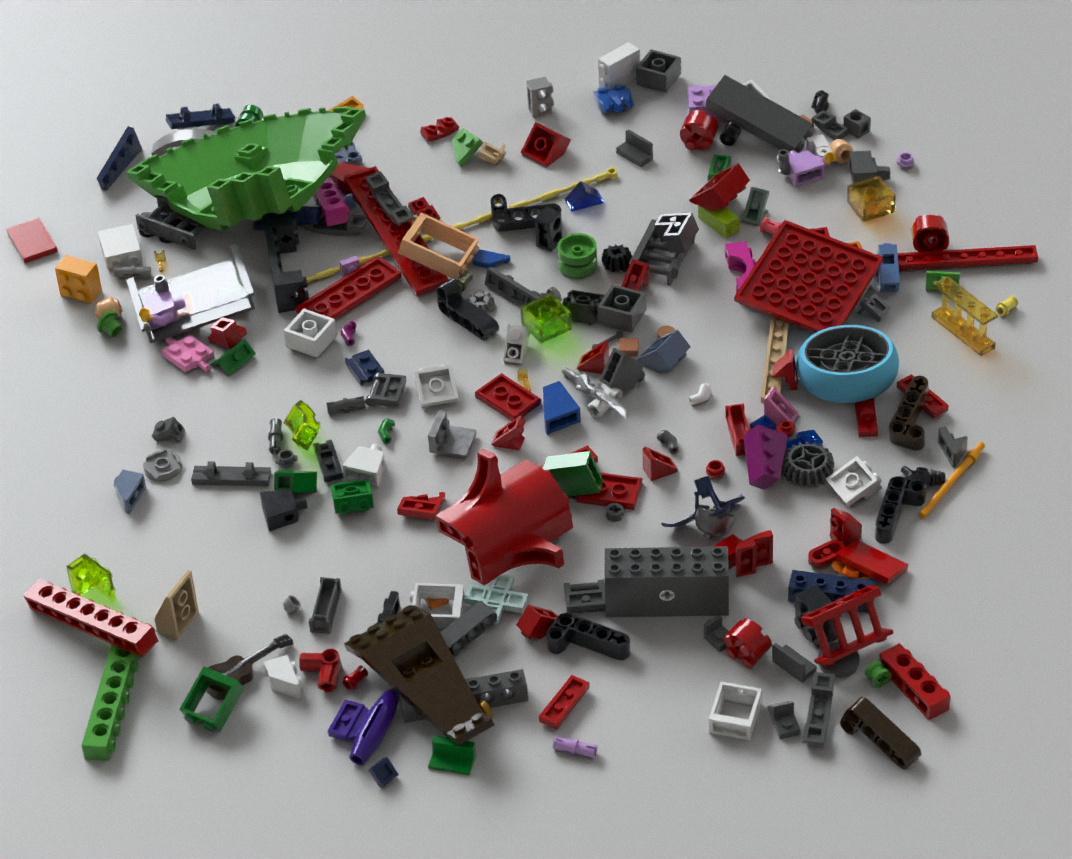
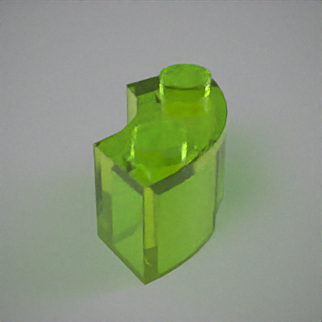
[283,400,321,450]

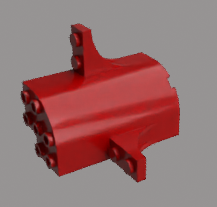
[435,449,573,585]

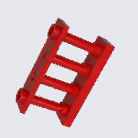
[801,586,894,667]

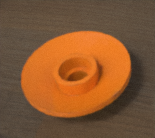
[832,561,871,580]

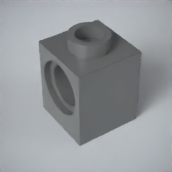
[843,109,871,139]

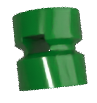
[235,104,263,127]

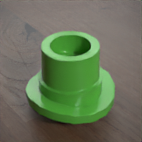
[97,311,123,337]

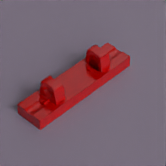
[854,398,878,437]

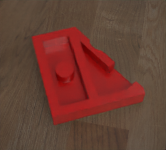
[397,492,445,520]

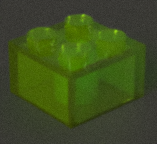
[520,293,572,343]

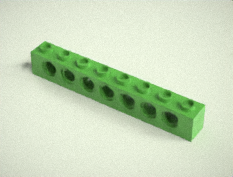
[81,621,143,761]

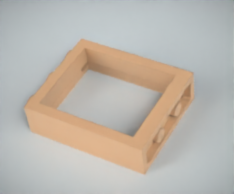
[398,213,479,279]

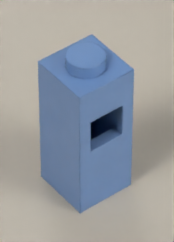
[877,243,900,292]

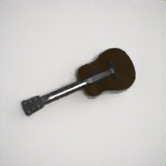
[206,634,293,700]

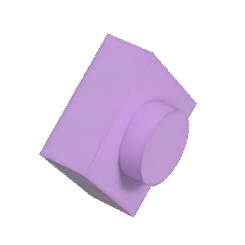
[340,256,360,277]

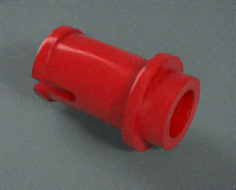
[342,665,368,690]

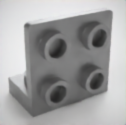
[428,410,477,458]

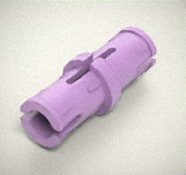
[553,736,598,759]

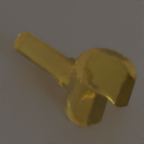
[154,250,166,272]
[517,369,531,392]

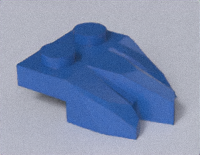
[593,84,634,113]

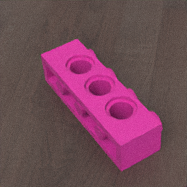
[313,177,350,227]

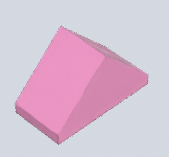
[764,387,799,423]

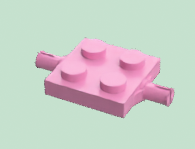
[162,335,214,373]

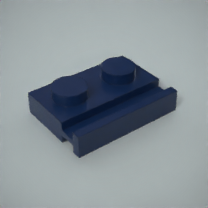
[344,349,385,386]

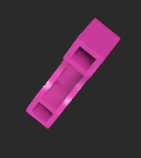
[725,241,756,304]

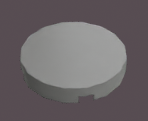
[143,450,182,481]

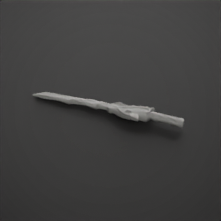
[562,367,628,419]

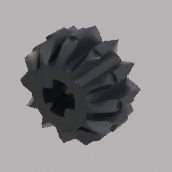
[601,244,632,273]

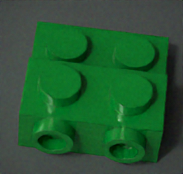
[330,479,374,515]

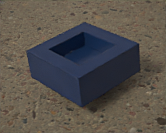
[368,757,399,787]

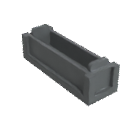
[309,577,342,634]

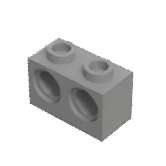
[526,77,554,118]

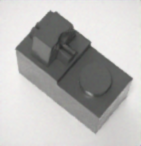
[849,151,891,187]

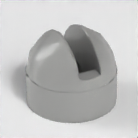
[283,595,301,613]

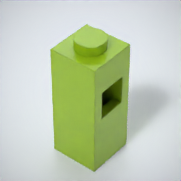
[698,206,739,239]

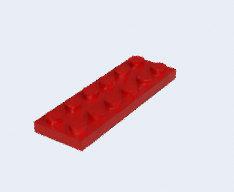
[295,256,402,319]

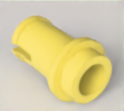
[996,296,1018,316]

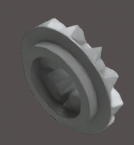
[466,291,495,313]

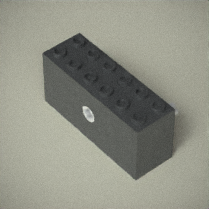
[604,546,729,617]

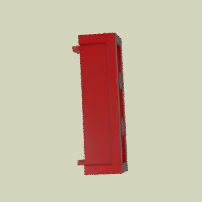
[725,403,750,456]

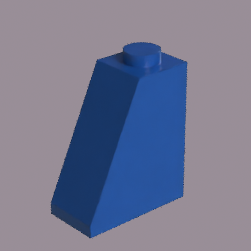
[543,381,581,434]

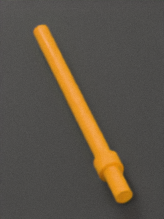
[918,442,985,519]

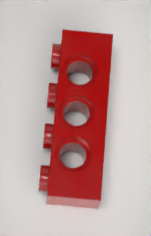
[879,643,951,720]

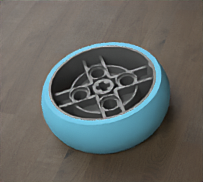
[796,325,899,403]

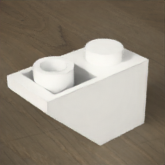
[503,324,531,364]
[264,655,303,699]

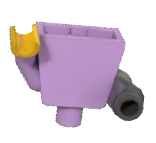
[776,149,836,187]
[139,275,187,331]

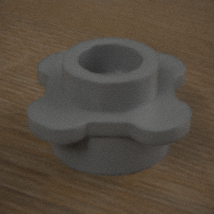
[275,449,298,468]

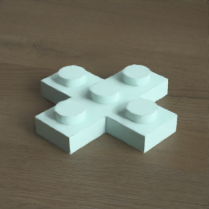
[464,574,528,625]

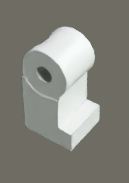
[806,134,832,167]

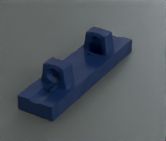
[165,103,235,129]

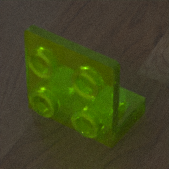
[66,553,116,602]

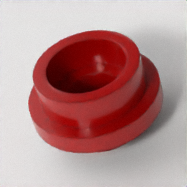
[776,420,795,438]
[706,460,725,478]

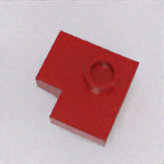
[208,317,247,349]

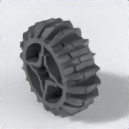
[782,441,834,488]

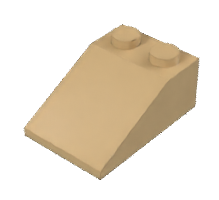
[154,570,199,640]

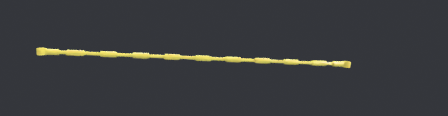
[306,168,617,284]

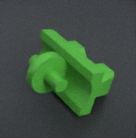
[926,271,960,292]

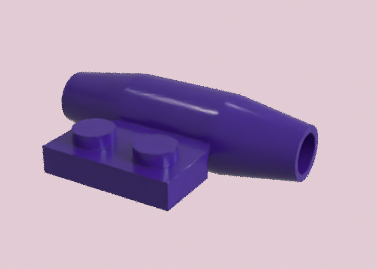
[327,690,400,765]

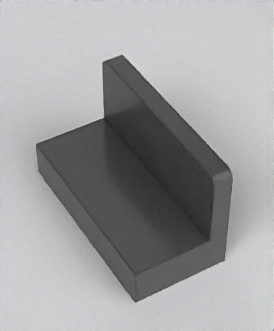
[616,129,653,167]
[772,643,817,683]

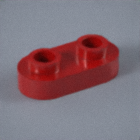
[808,540,845,568]

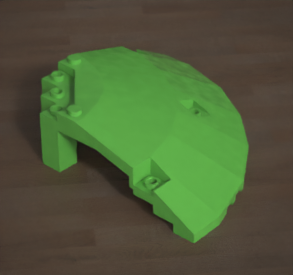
[126,107,366,231]

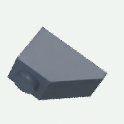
[114,469,146,514]

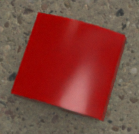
[736,530,773,577]

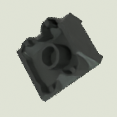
[560,290,605,325]

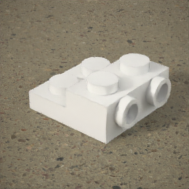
[414,364,458,408]
[826,456,882,507]

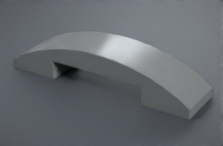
[151,129,217,156]

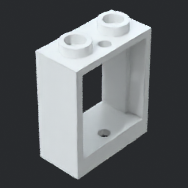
[410,583,465,629]
[709,682,762,741]

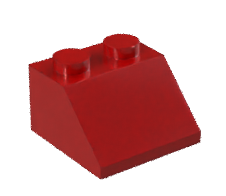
[520,122,571,167]

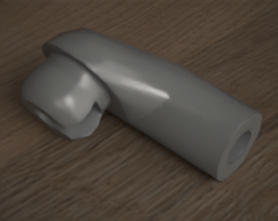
[657,430,678,454]

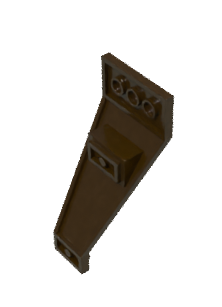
[344,605,494,746]

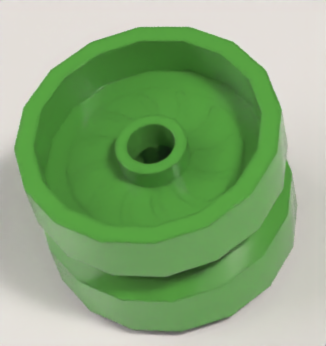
[557,233,597,278]

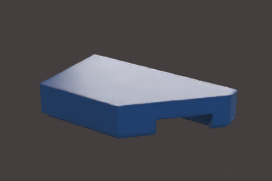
[473,249,510,268]

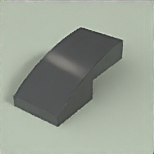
[811,110,849,140]

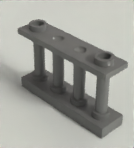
[135,196,216,250]
[629,219,695,286]

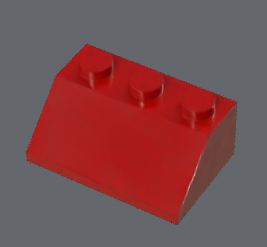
[689,163,750,211]

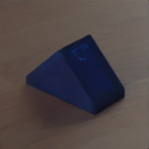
[565,181,604,212]

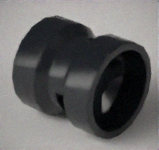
[719,122,741,146]

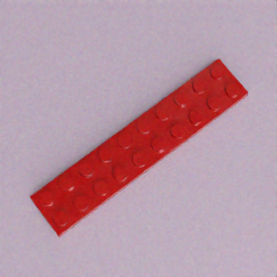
[344,166,449,296]

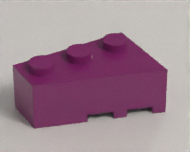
[743,425,788,490]

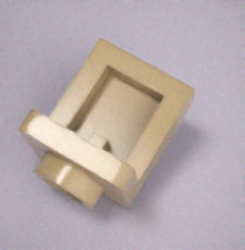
[477,142,506,166]

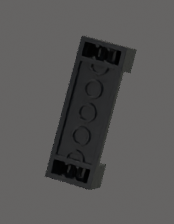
[263,213,309,313]

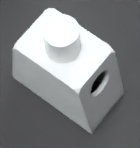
[343,444,385,487]

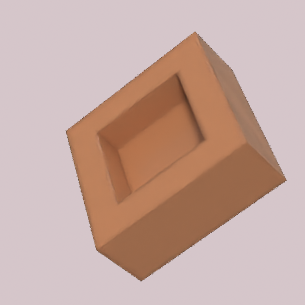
[619,338,639,356]

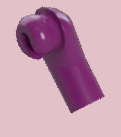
[341,321,357,346]

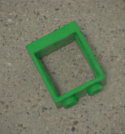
[179,666,245,732]

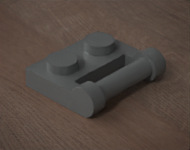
[365,373,407,407]
[564,579,606,613]

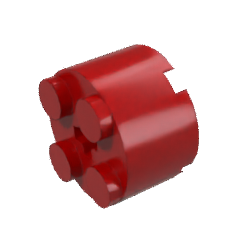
[680,110,718,150]
[911,215,949,252]
[723,618,772,668]

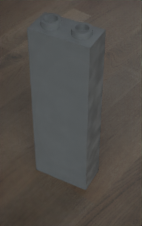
[705,75,813,153]

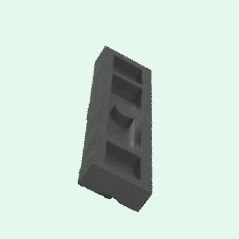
[484,267,544,316]
[191,461,271,486]

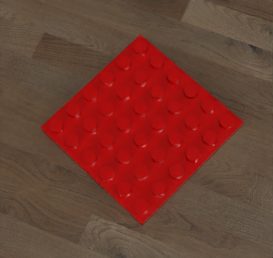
[734,220,883,333]

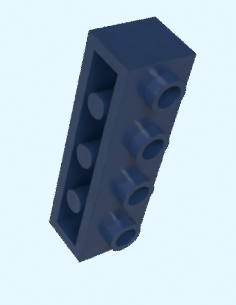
[788,570,873,612]

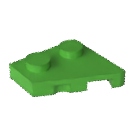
[452,128,484,167]

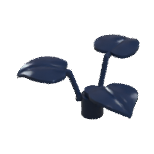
[661,476,745,527]

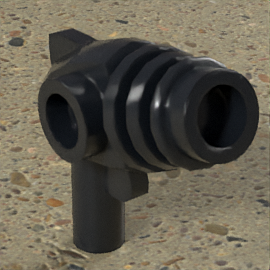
[811,90,829,114]
[901,466,946,486]

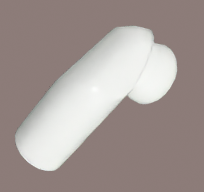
[689,383,711,405]

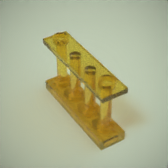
[931,276,998,356]

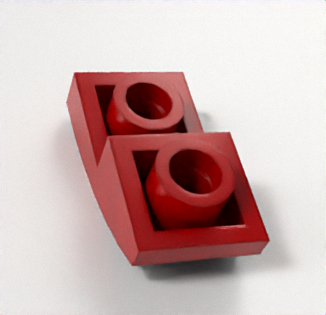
[420,117,459,142]
[408,197,440,220]

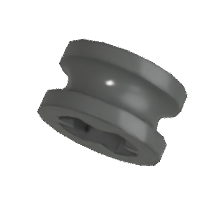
[606,503,624,522]

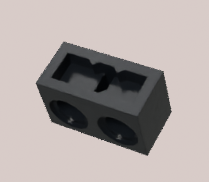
[535,207,563,252]

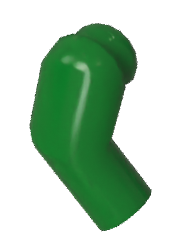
[378,418,395,444]

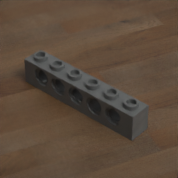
[400,669,528,723]

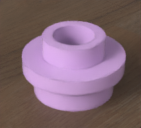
[897,152,914,168]

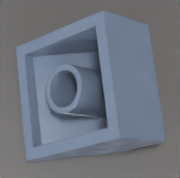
[636,329,691,373]

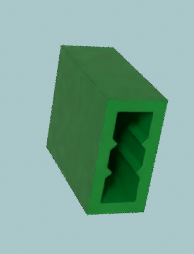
[542,451,603,497]

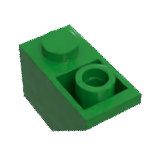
[274,470,317,493]

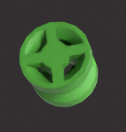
[864,661,891,688]

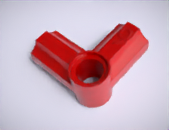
[299,648,342,692]

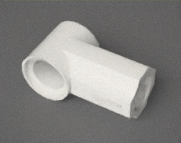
[587,384,623,418]

